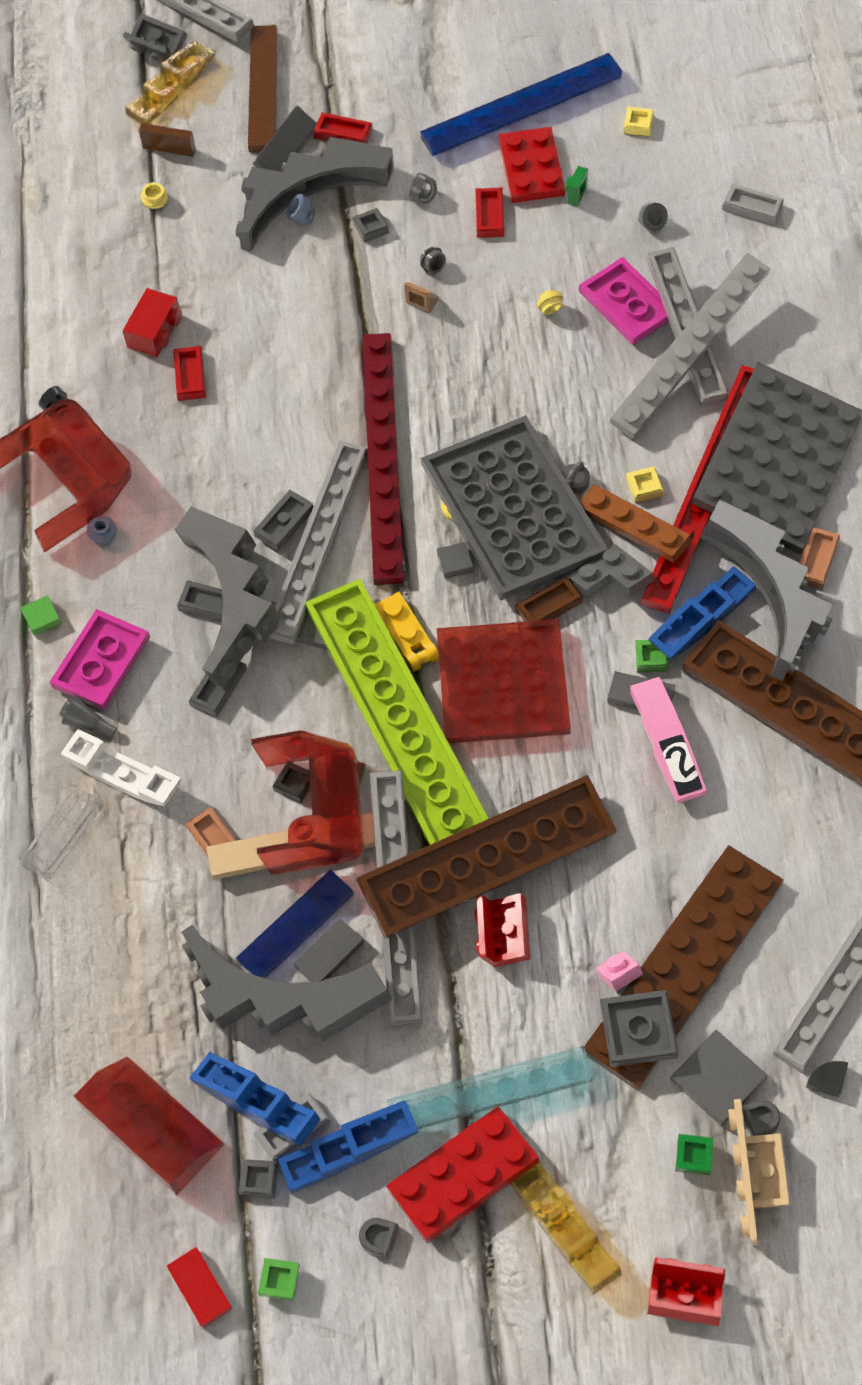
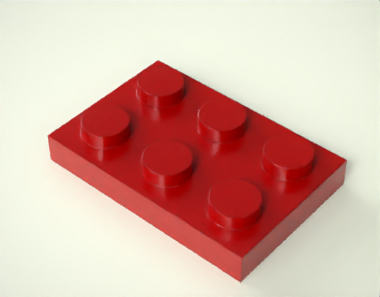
[498,127,565,203]

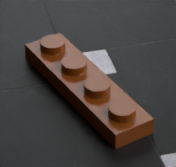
[579,484,692,563]

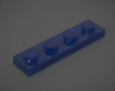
[236,869,354,978]

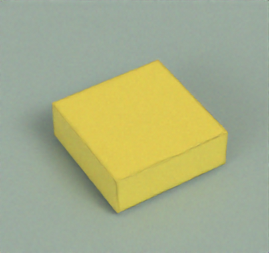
[623,107,654,137]
[626,466,664,503]

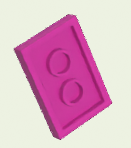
[579,257,669,345]
[50,609,150,711]

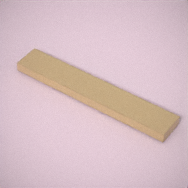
[206,812,375,880]

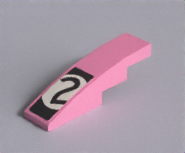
[630,677,707,804]

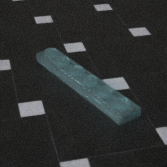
[387,1045,594,1129]

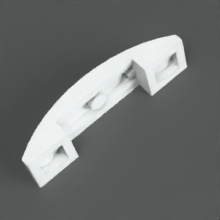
[61,729,182,806]

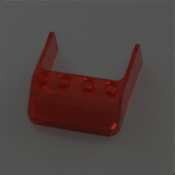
[0,399,132,553]

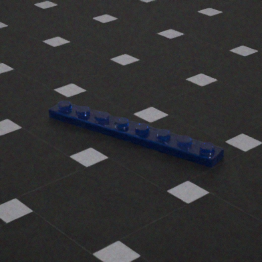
[420,53,622,157]

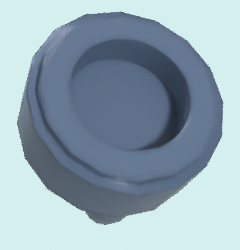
[287,194,315,225]

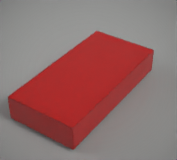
[313,112,373,143]
[475,187,504,238]
[173,346,206,401]
[166,1246,233,1329]

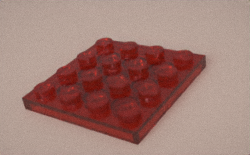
[437,619,571,743]

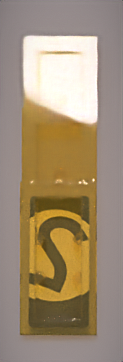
[125,40,215,124]
[510,1163,622,1295]

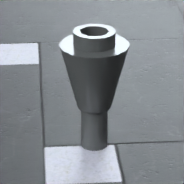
[60,697,117,739]

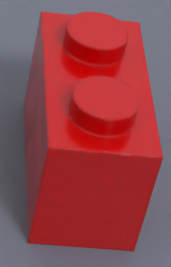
[122,288,182,357]

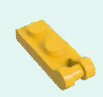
[374,592,440,672]

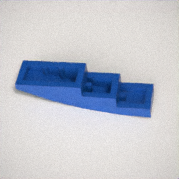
[648,566,756,660]
[189,1052,321,1147]
[278,1100,419,1194]

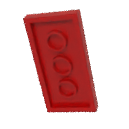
[386,1106,540,1243]

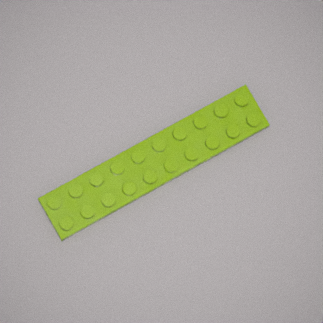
[305,579,489,845]

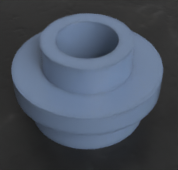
[87,516,117,545]

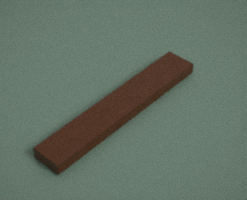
[248,25,278,152]

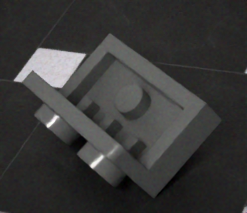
[122,13,188,63]

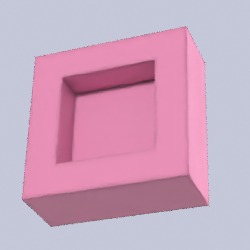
[596,951,643,992]

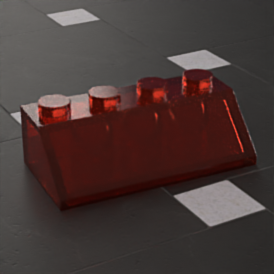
[73,1056,224,1196]

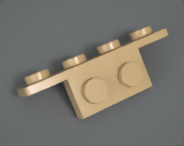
[728,1099,790,1245]

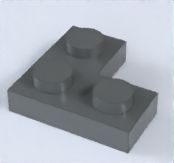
[568,544,654,598]

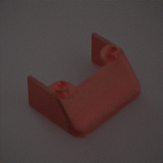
[251,730,364,875]

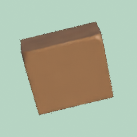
[404,281,439,312]

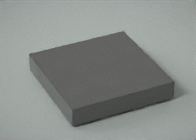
[599,990,679,1067]
[670,1030,767,1126]

